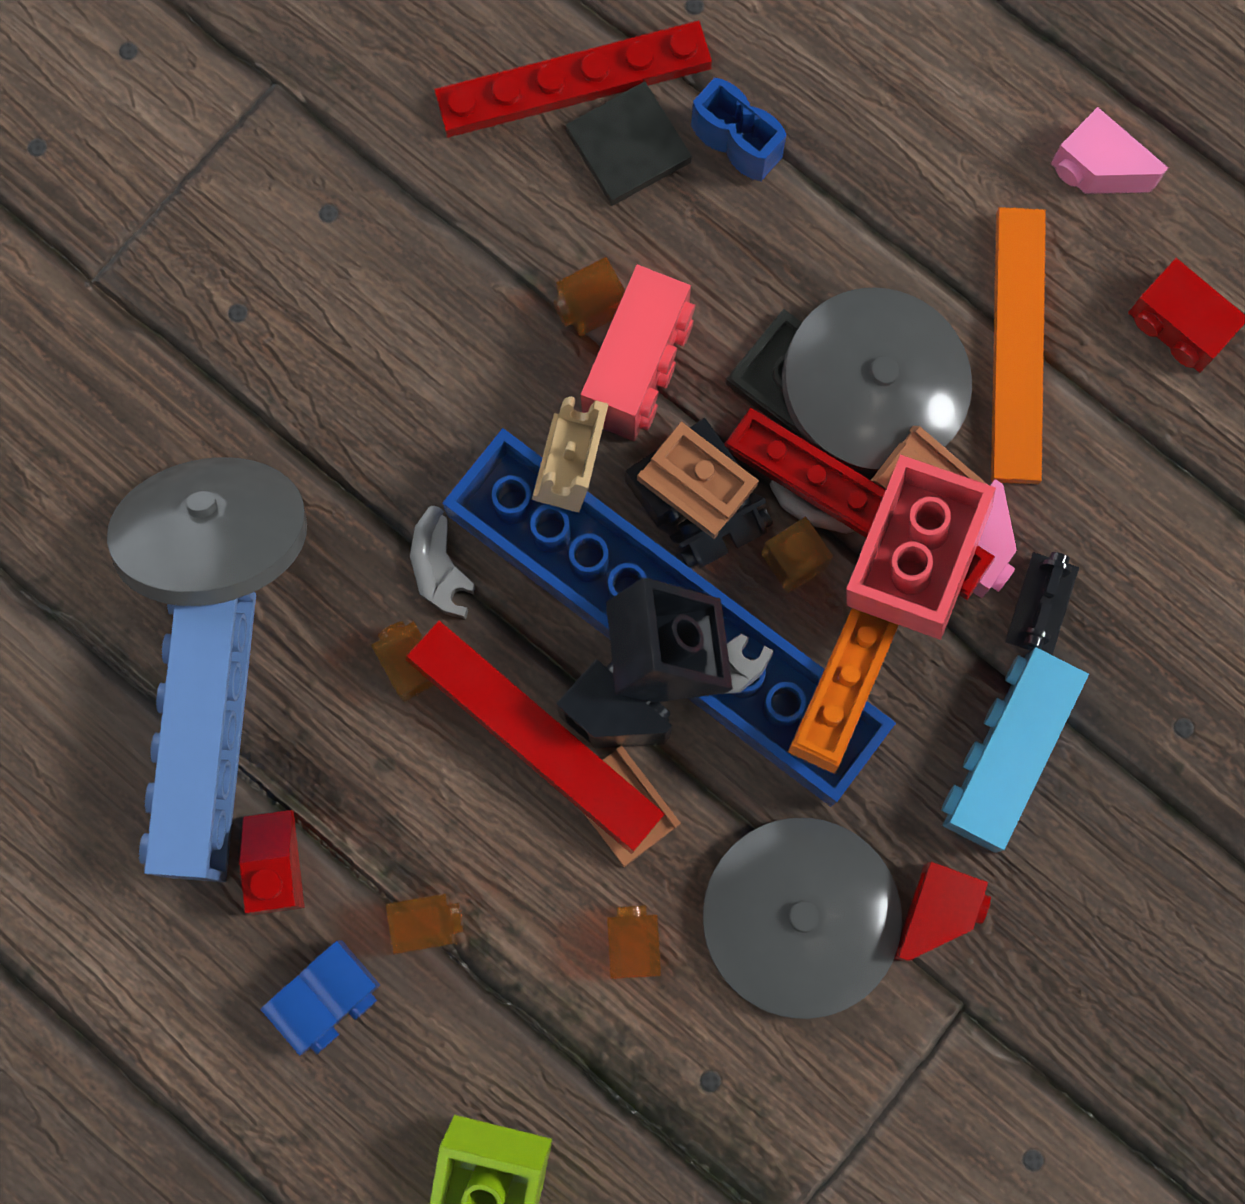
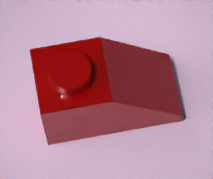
[239,810,305,915]
[894,862,991,961]

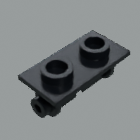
[669,492,773,569]
[1005,552,1079,655]

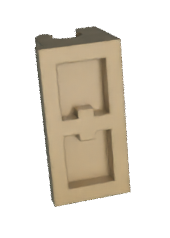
[532,397,608,513]

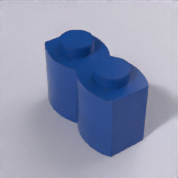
[691,78,787,181]
[260,940,380,1056]

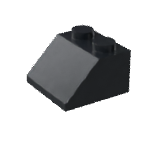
[606,577,733,703]

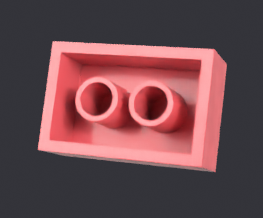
[581,264,696,442]
[846,455,996,640]

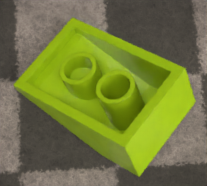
[430,1115,552,1204]

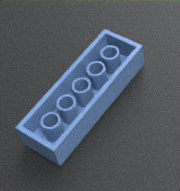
[139,592,256,882]

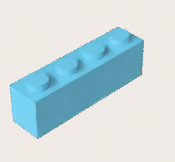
[941,647,1089,853]

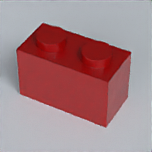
[1128,258,1245,373]

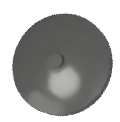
[782,288,972,475]
[107,457,307,606]
[702,818,902,1019]

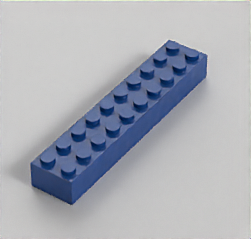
[442,428,896,807]

